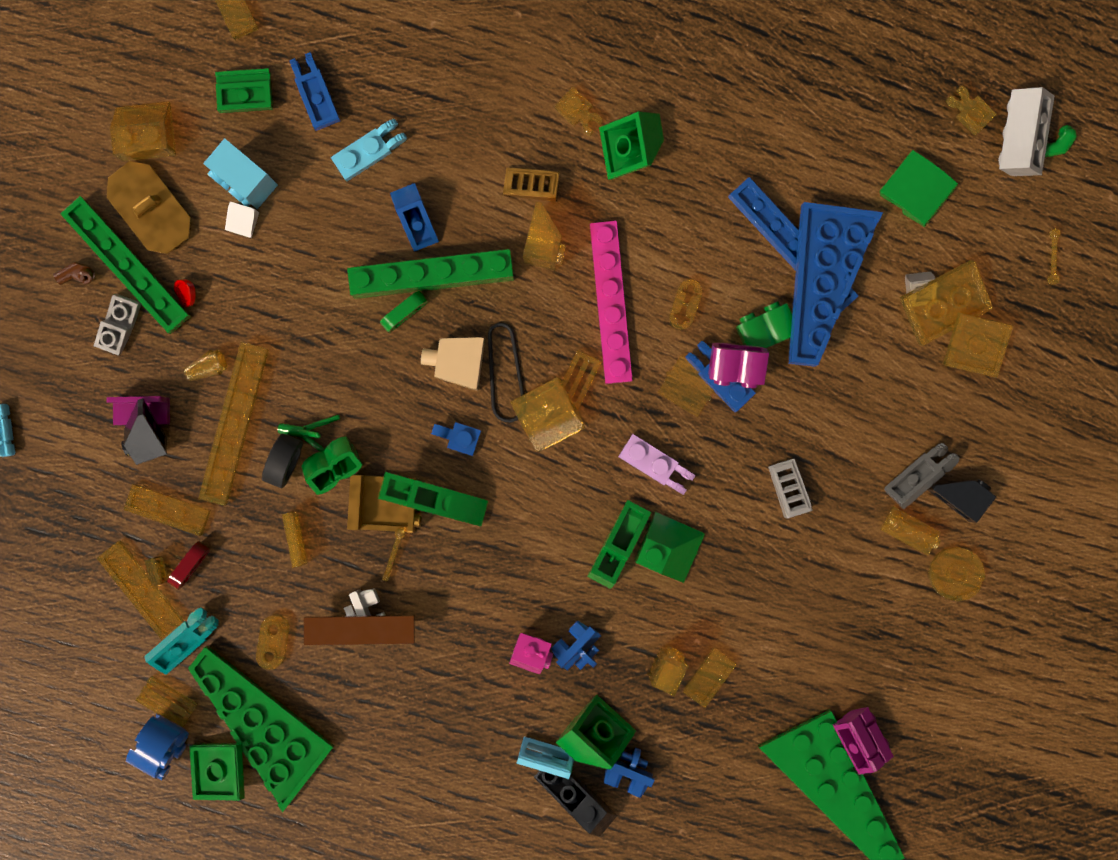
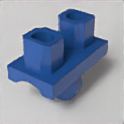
[551,621,601,671]
[604,748,655,798]

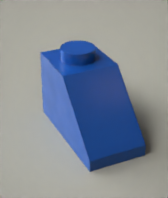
[390,183,439,252]

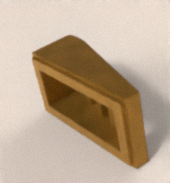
[503,168,559,202]

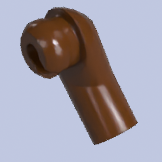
[53,262,95,285]

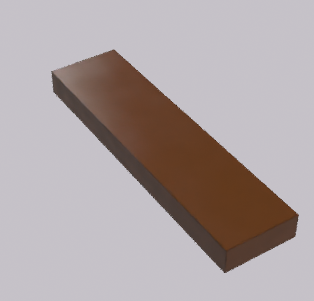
[304,615,415,645]

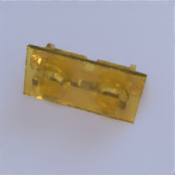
[880,506,941,556]

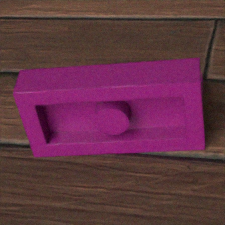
[107,396,170,425]

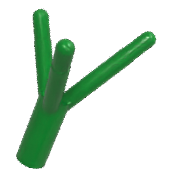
[278,415,340,452]

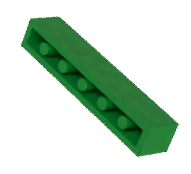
[347,249,514,299]

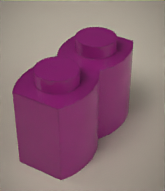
[708,343,769,388]

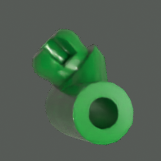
[1045,125,1077,158]

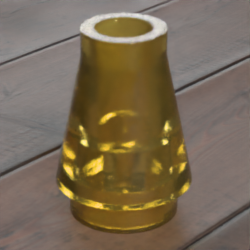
[184,350,227,381]

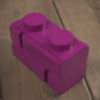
[833,707,894,774]

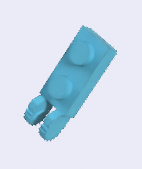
[331,119,407,182]

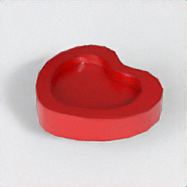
[174,279,196,307]

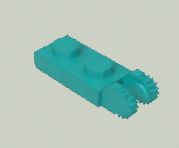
[144,607,219,675]

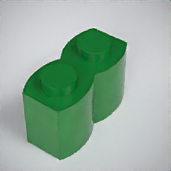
[736,301,792,348]
[301,436,362,495]

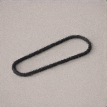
[488,322,526,423]

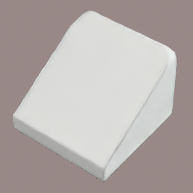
[225,202,259,238]

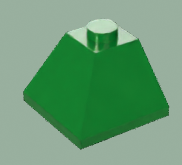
[599,111,664,180]
[634,512,705,583]
[556,695,636,770]

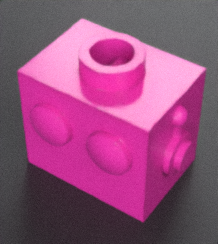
[509,633,553,675]

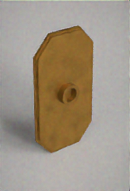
[107,161,191,254]

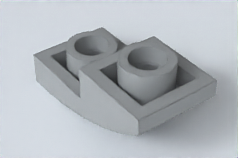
[94,294,141,356]

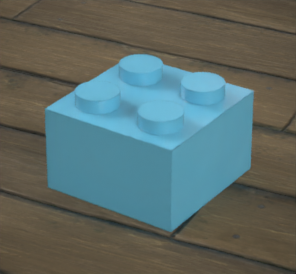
[203,138,278,209]

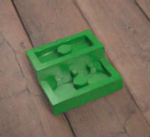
[879,150,958,227]

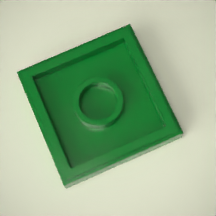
[189,743,245,801]

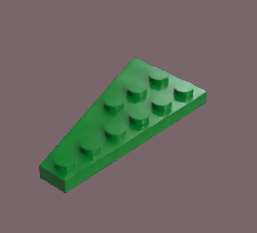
[188,646,335,813]
[758,710,905,860]

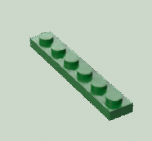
[60,196,191,334]

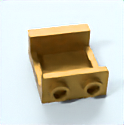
[347,475,421,533]

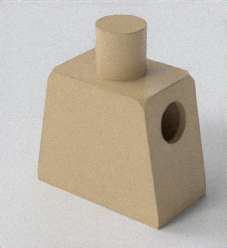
[421,337,485,391]

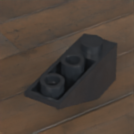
[534,770,618,836]

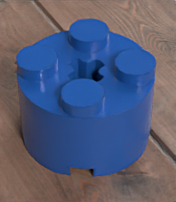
[126,713,189,781]

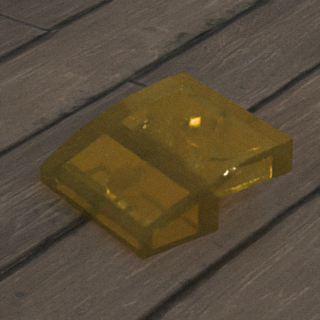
[511,377,585,452]

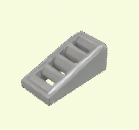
[768,459,813,518]

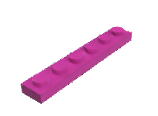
[590,221,632,384]

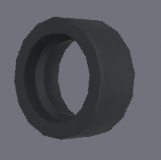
[262,433,303,488]

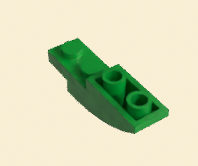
[378,472,488,527]

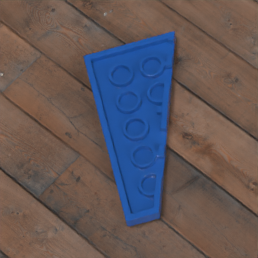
[788,202,883,367]

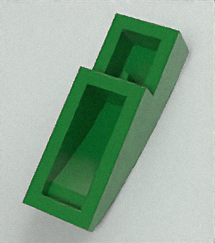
[587,500,651,589]

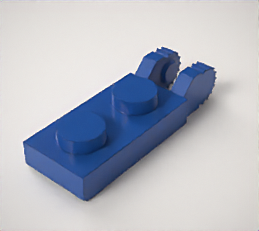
[289,52,340,131]
[685,341,756,413]

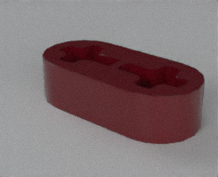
[167,541,210,590]

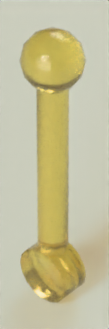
[1047,228,1061,285]
[382,528,405,582]

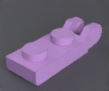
[618,434,695,495]

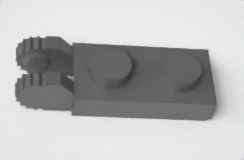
[884,443,960,510]

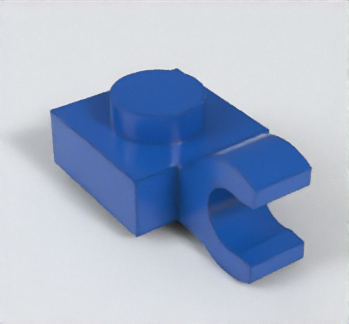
[431,422,481,456]

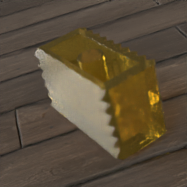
[647,646,689,696]

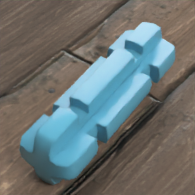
[0,404,15,457]

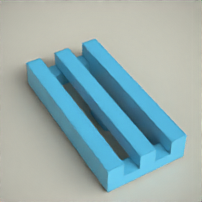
[517,737,574,779]

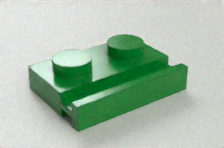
[215,68,273,113]

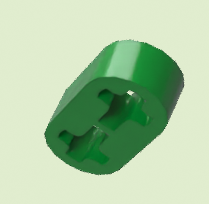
[380,291,428,333]

